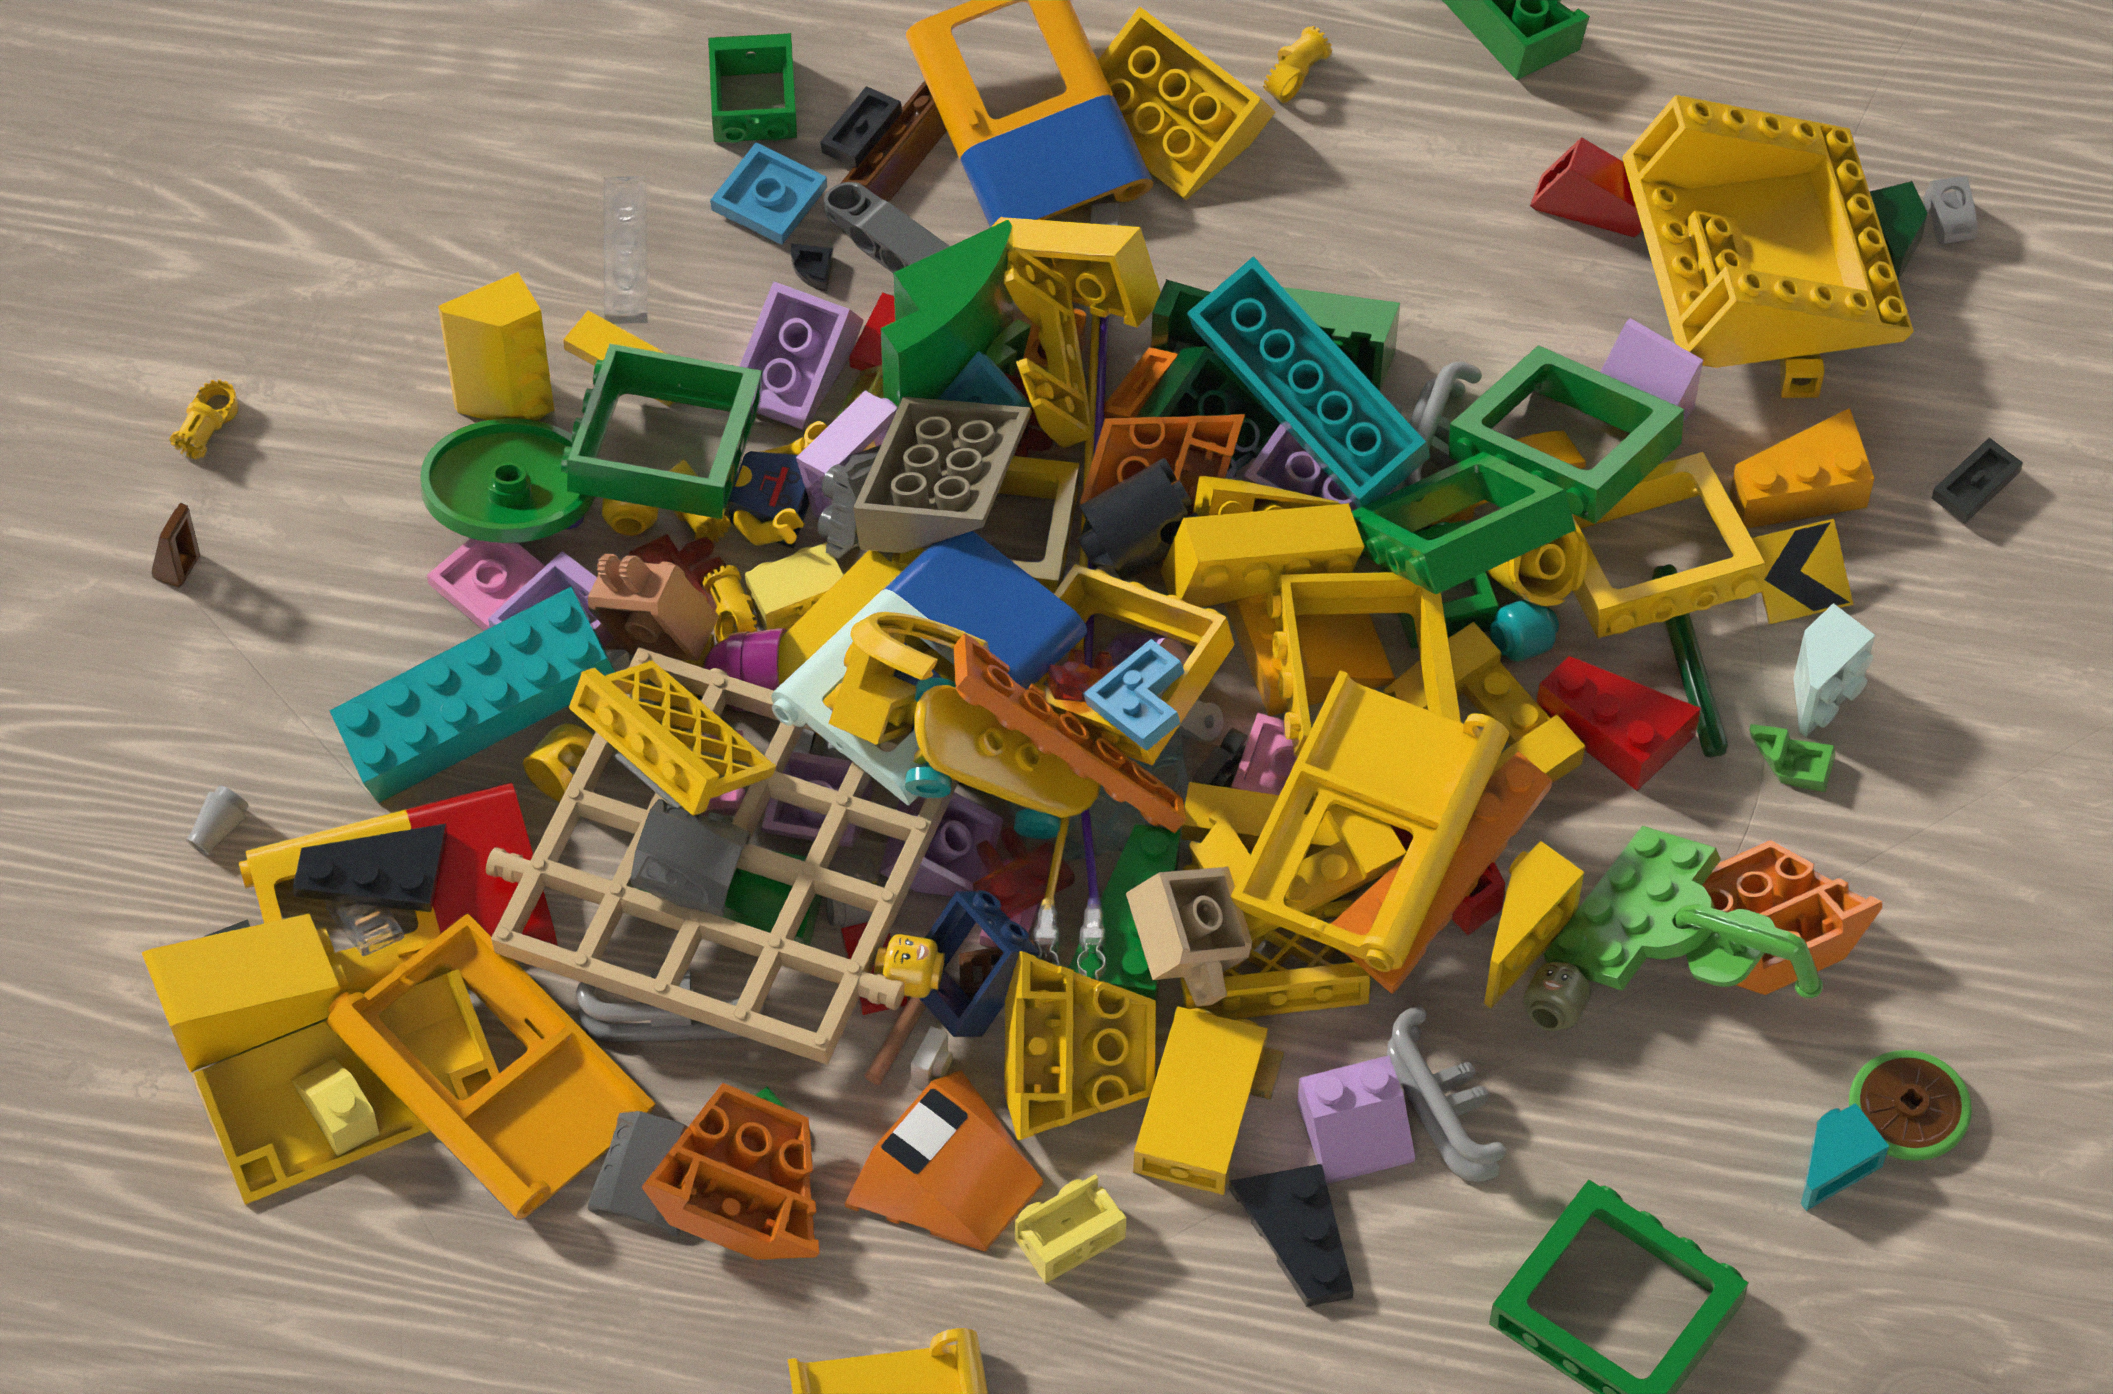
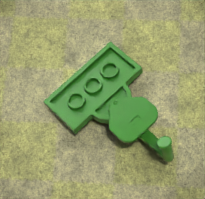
[1543,826,1823,998]

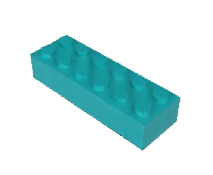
[1187,256,1431,508]
[329,587,616,804]

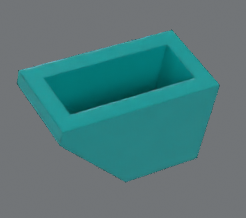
[1801,1103,1889,1211]

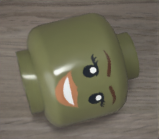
[1523,962,1591,1032]

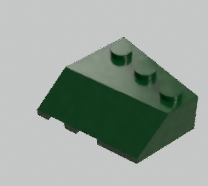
[1135,346,1281,479]

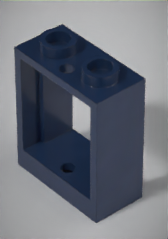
[919,890,1041,1037]

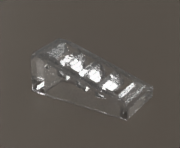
[324,900,405,956]

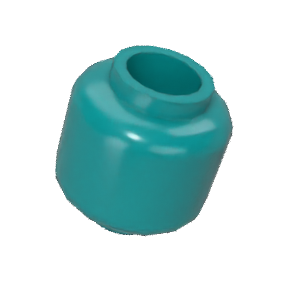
[1490,600,1559,662]

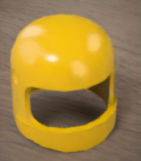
[523,723,594,803]

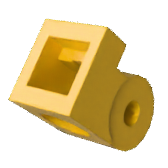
[1780,353,1824,398]

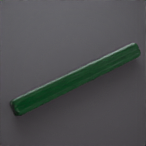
[1652,564,1728,758]

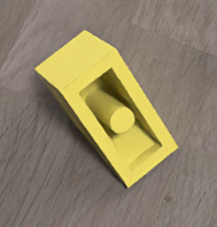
[292,1058,379,1157]

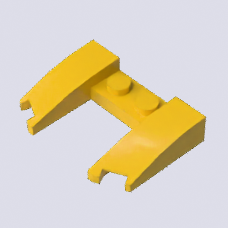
[1004,246,1094,448]
[1384,622,1585,783]
[1189,795,1407,941]

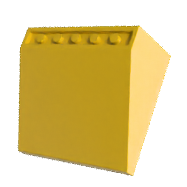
[1622,95,1914,368]

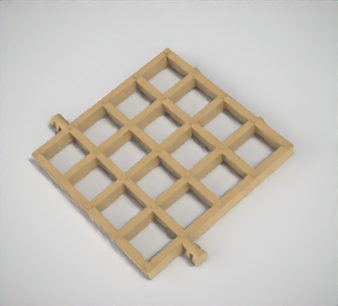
[486,647,959,1065]

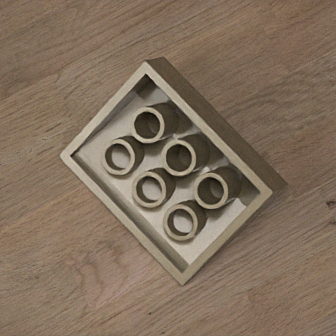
[853,397,1031,553]

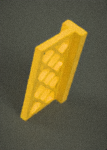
[569,660,776,816]
[1179,900,1370,1019]

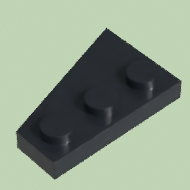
[293,823,447,912]
[1229,1164,1354,1307]

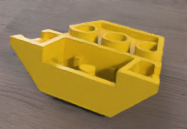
[1004,951,1156,1140]

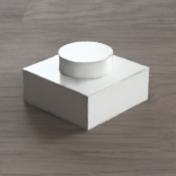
[911,1026,953,1090]

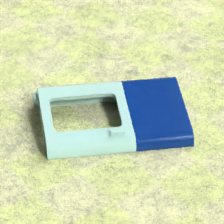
[771,531,1087,806]

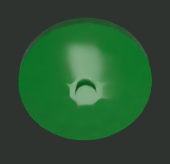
[420,418,595,543]

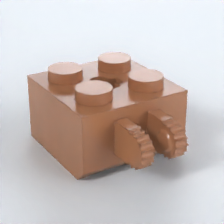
[588,554,719,661]

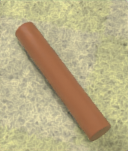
[865,997,926,1085]

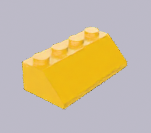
[438,272,555,421]

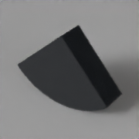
[791,243,834,291]

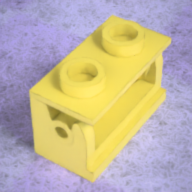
[745,542,843,630]
[1015,1174,1126,1284]

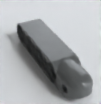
[824,182,950,273]

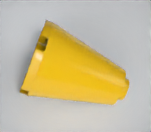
[1486,529,1587,606]

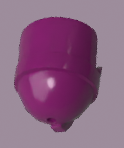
[703,628,787,711]

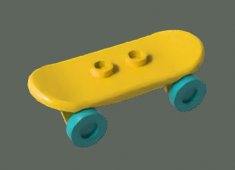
[905,678,1101,839]

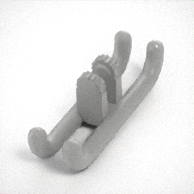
[1393,362,1482,492]
[577,970,765,1042]
[1387,1006,1506,1182]

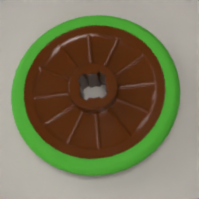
[1849,1050,1972,1161]

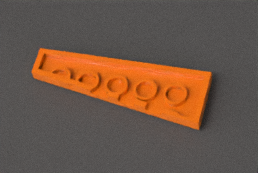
[953,633,1186,833]
[1331,751,1552,994]

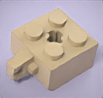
[1126,867,1252,1007]

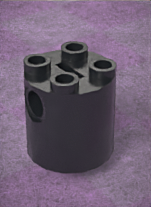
[1077,458,1199,581]

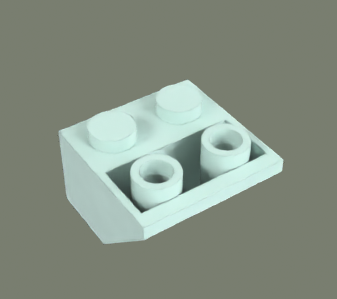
[1794,603,1875,737]

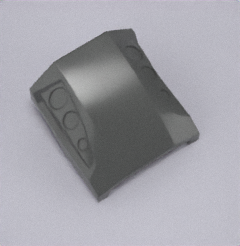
[818,445,881,559]
[630,799,750,916]
[588,1111,688,1237]

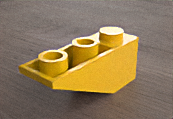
[1193,476,1340,517]

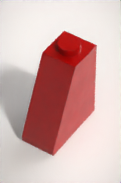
[1530,137,1643,238]

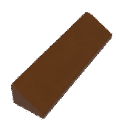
[840,80,947,202]

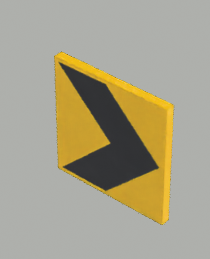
[1752,519,1854,624]

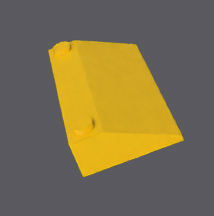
[191,969,499,1205]

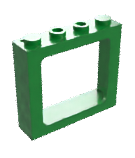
[561,344,762,519]
[1449,345,1684,524]
[1352,451,1576,594]
[1489,1179,1749,1394]

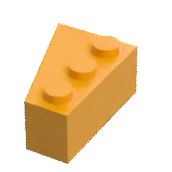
[1730,408,1874,529]

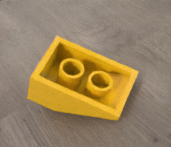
[1484,841,1584,1009]

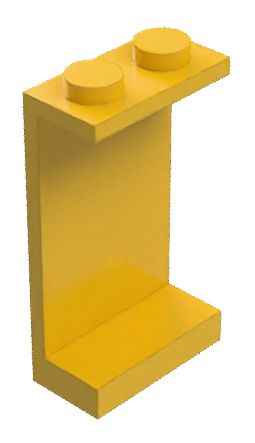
[1133,1006,1268,1195]

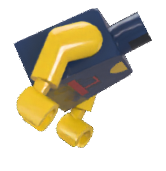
[728,421,828,548]

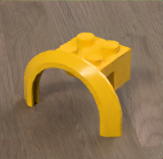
[828,612,989,745]

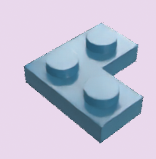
[1083,639,1184,751]

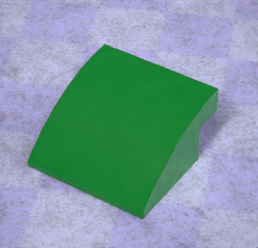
[881,220,1013,407]

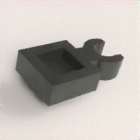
[1192,727,1248,788]

